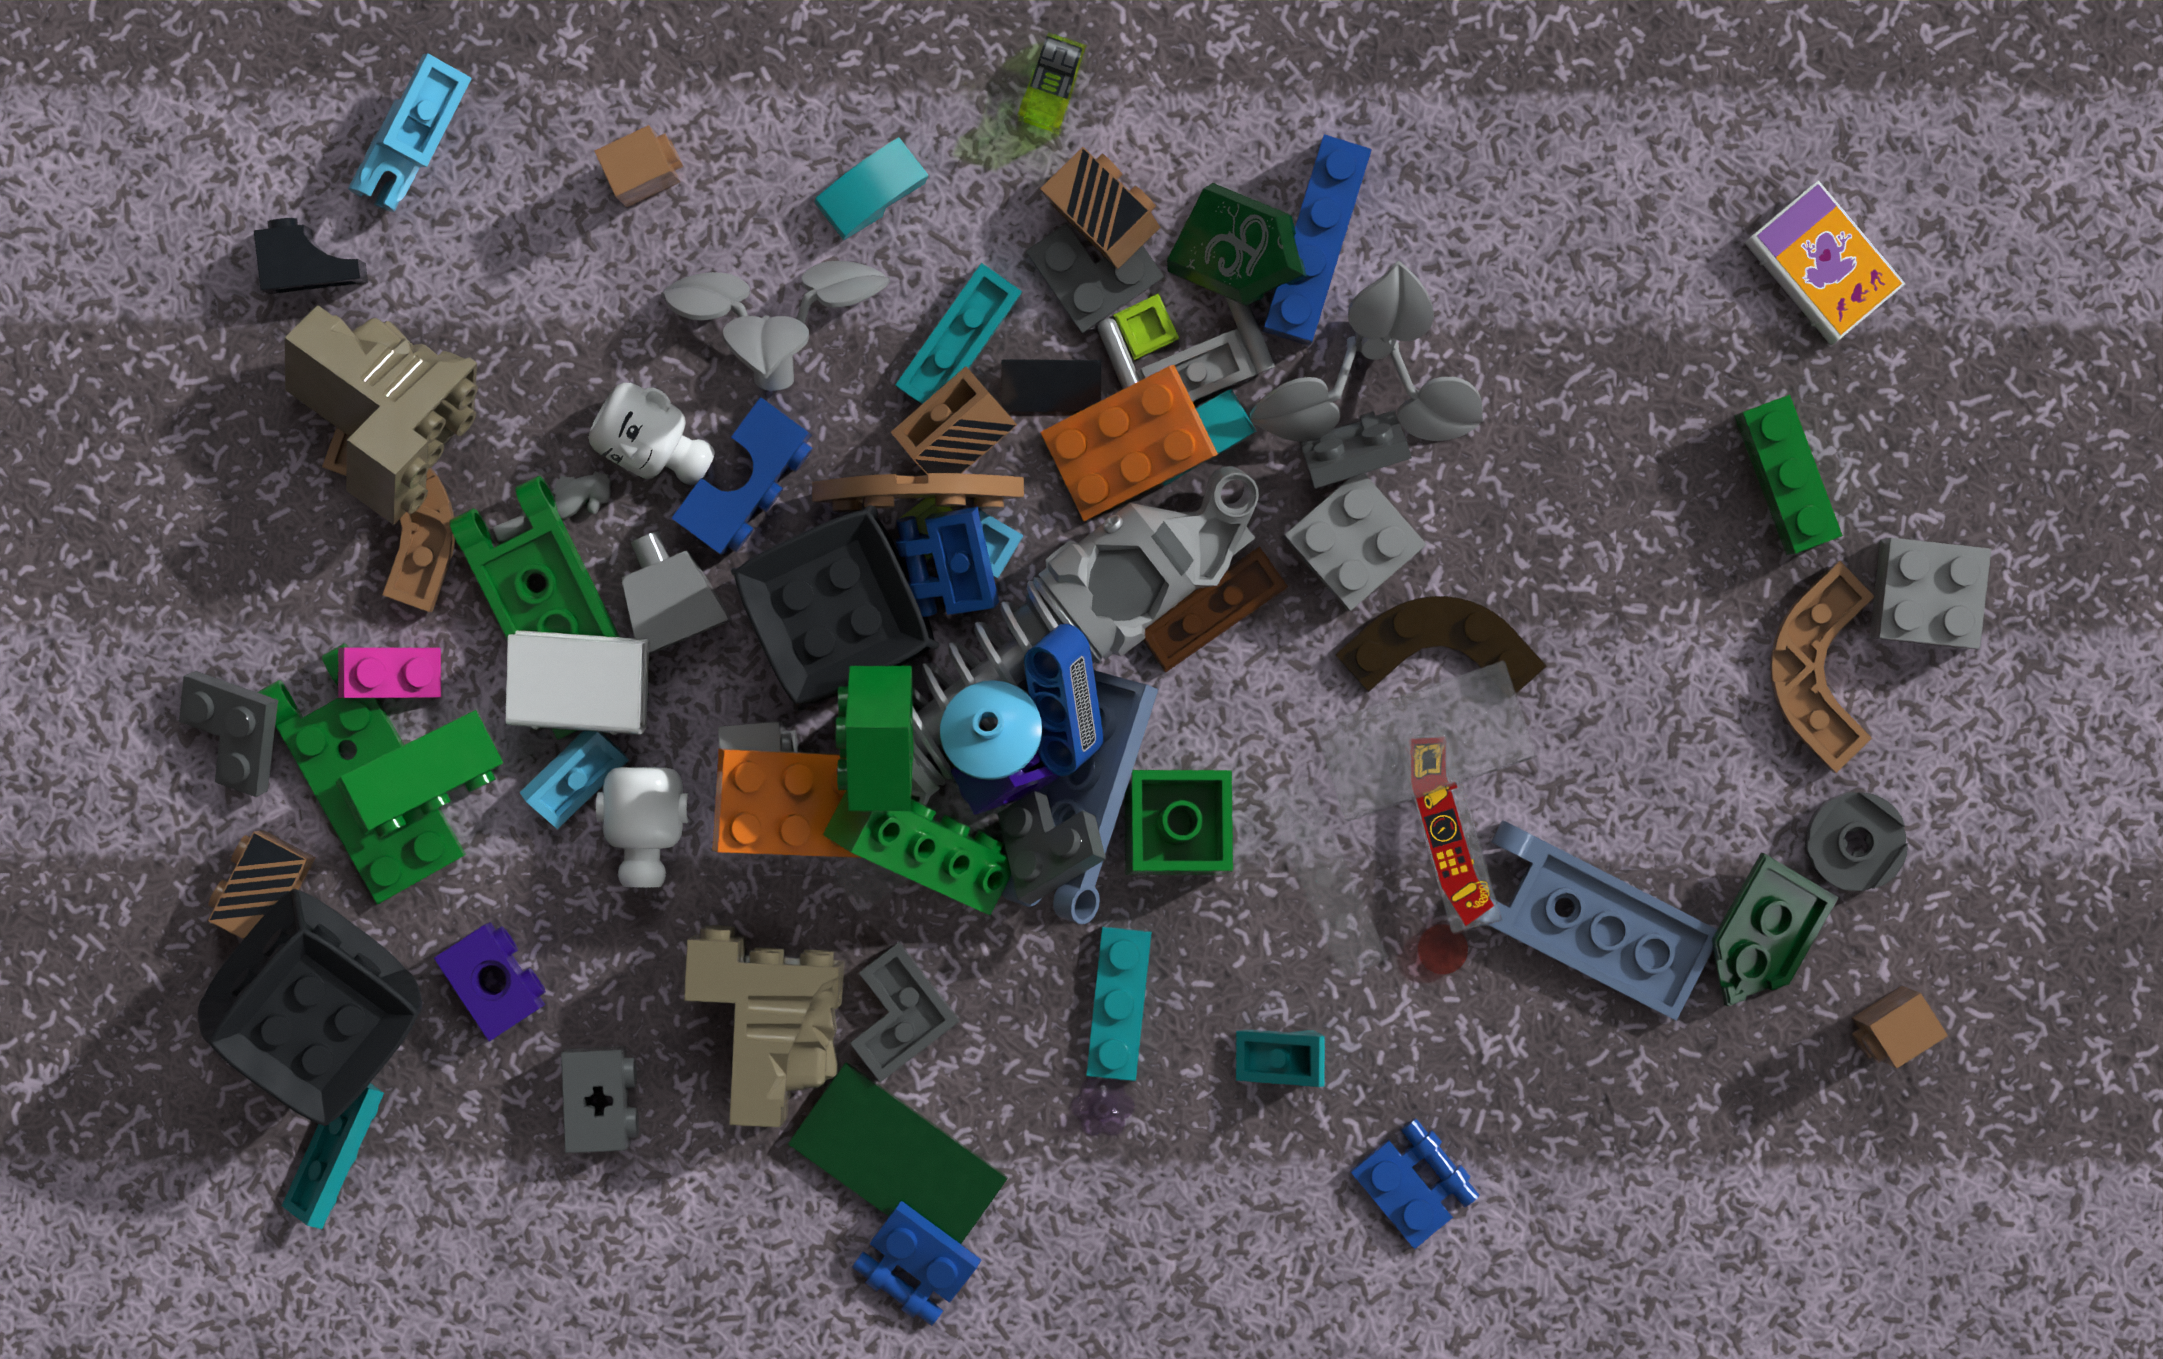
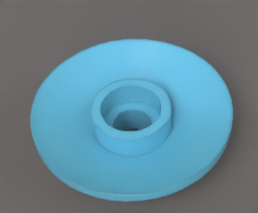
[940,680,1042,780]

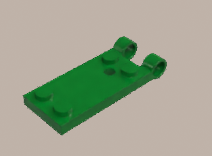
[450,476,649,740]
[257,643,466,905]

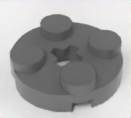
[1805,792,1908,891]

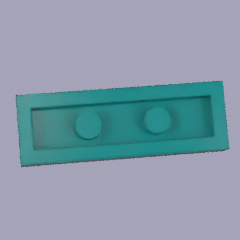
[895,262,1023,404]
[1086,926,1152,1081]
[281,1083,384,1229]

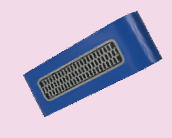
[1024,624,1103,776]

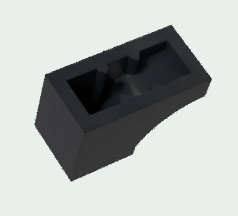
[254,218,368,294]

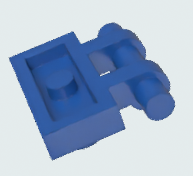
[896,507,999,617]
[1350,1118,1479,1249]
[852,1201,981,1326]

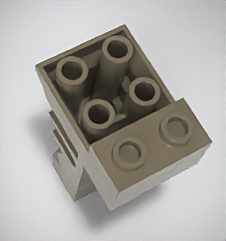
[284,305,478,525]
[684,925,845,1127]

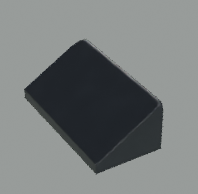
[1001,359,1101,412]

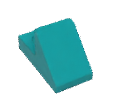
[1236,1030,1325,1087]

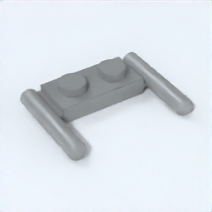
[1097,297,1275,402]

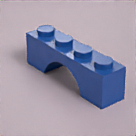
[1262,134,1372,346]

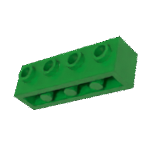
[823,790,1012,915]

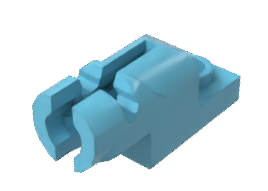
[348,53,472,212]

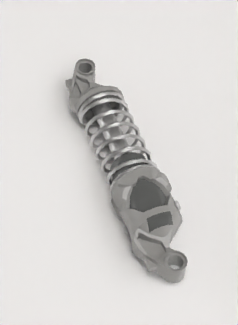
[911,466,1259,805]

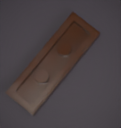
[1143,546,1288,673]

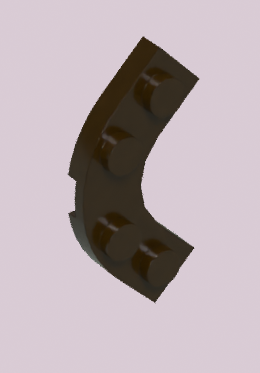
[1335,596,1547,700]

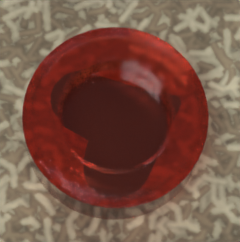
[1417,924,1468,974]

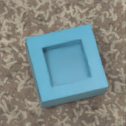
[979,510,1024,578]

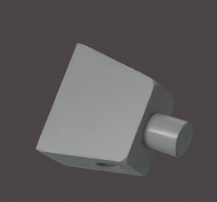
[622,531,732,655]

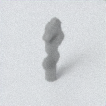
[493,471,612,545]

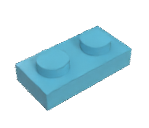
[520,731,629,829]

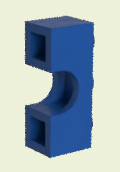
[672,397,813,555]

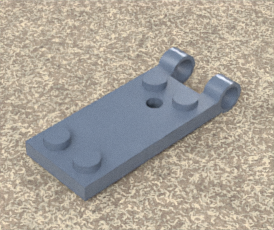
[1002,670,1159,924]
[1477,820,1717,1021]

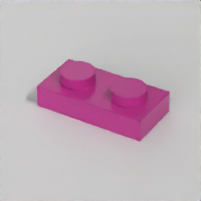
[338,648,441,698]

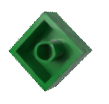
[836,666,914,811]
[1125,770,1233,875]

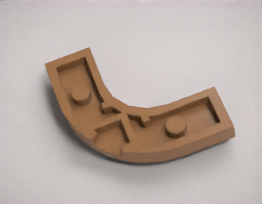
[322,427,455,612]
[812,473,1024,512]
[1770,561,1875,773]

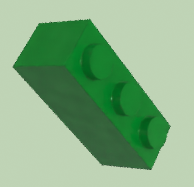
[1734,394,1843,555]
[335,710,503,838]

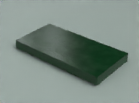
[788,1062,1008,1244]

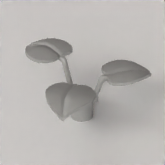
[661,261,890,391]
[1250,261,1483,442]

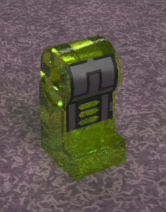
[1017,32,1087,135]

